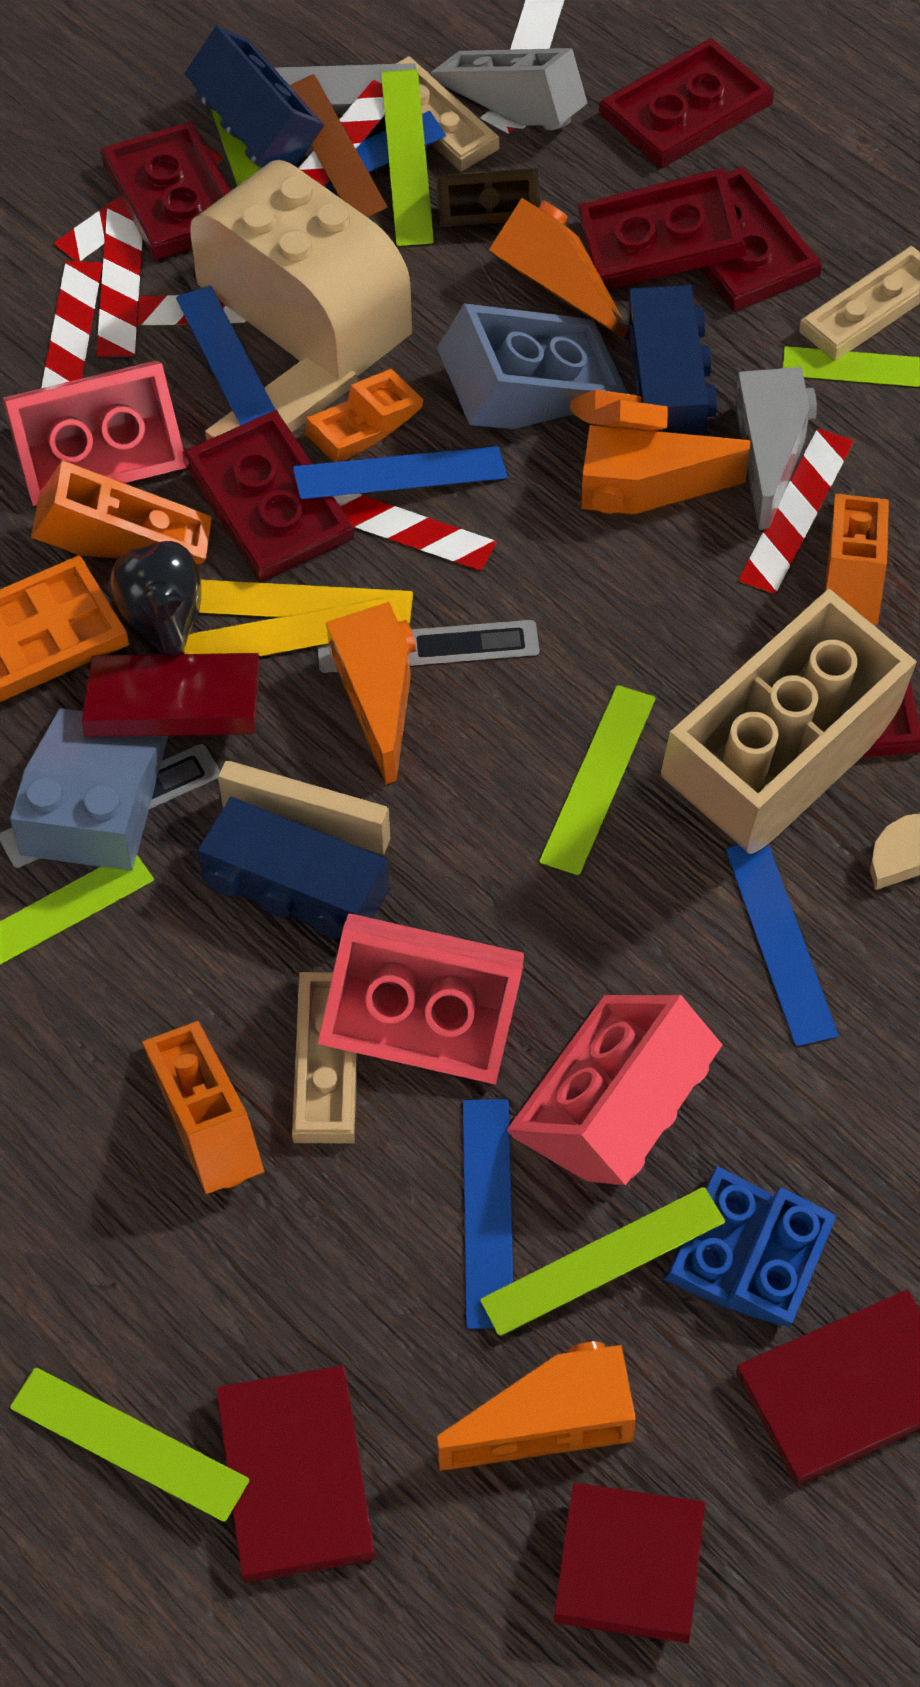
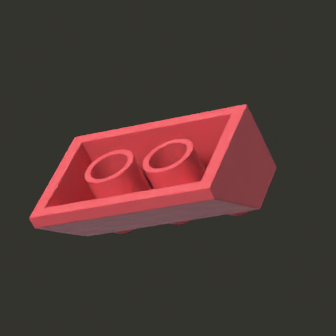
[2,361,186,506]
[318,913,524,1084]
[507,995,722,1185]

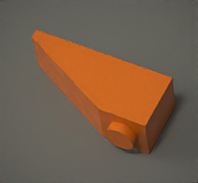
[488,198,629,339]
[581,425,750,514]
[31,460,212,565]
[824,493,889,625]
[326,602,416,784]
[142,1021,264,1194]
[437,1342,636,1471]

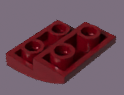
[554,1482,705,1643]

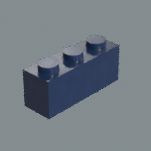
[184,26,324,168]
[627,285,717,436]
[198,797,390,939]

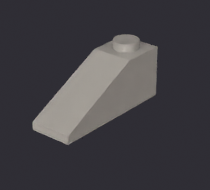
[431,48,587,130]
[735,367,817,530]

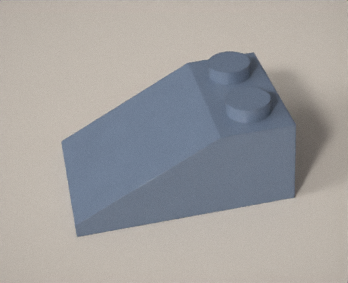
[437,303,628,429]
[10,708,168,871]

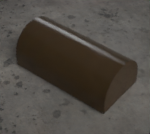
[436,168,540,227]

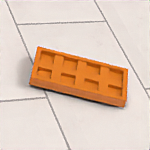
[0,555,129,702]

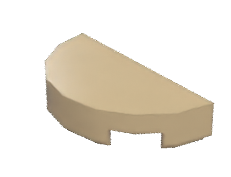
[870,813,920,890]

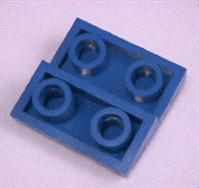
[664,1166,837,1327]

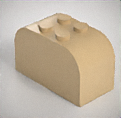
[190,160,412,380]
[661,588,917,854]

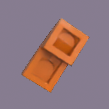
[304,369,424,462]
[570,389,668,431]

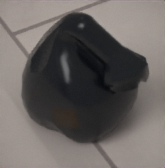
[110,541,202,657]

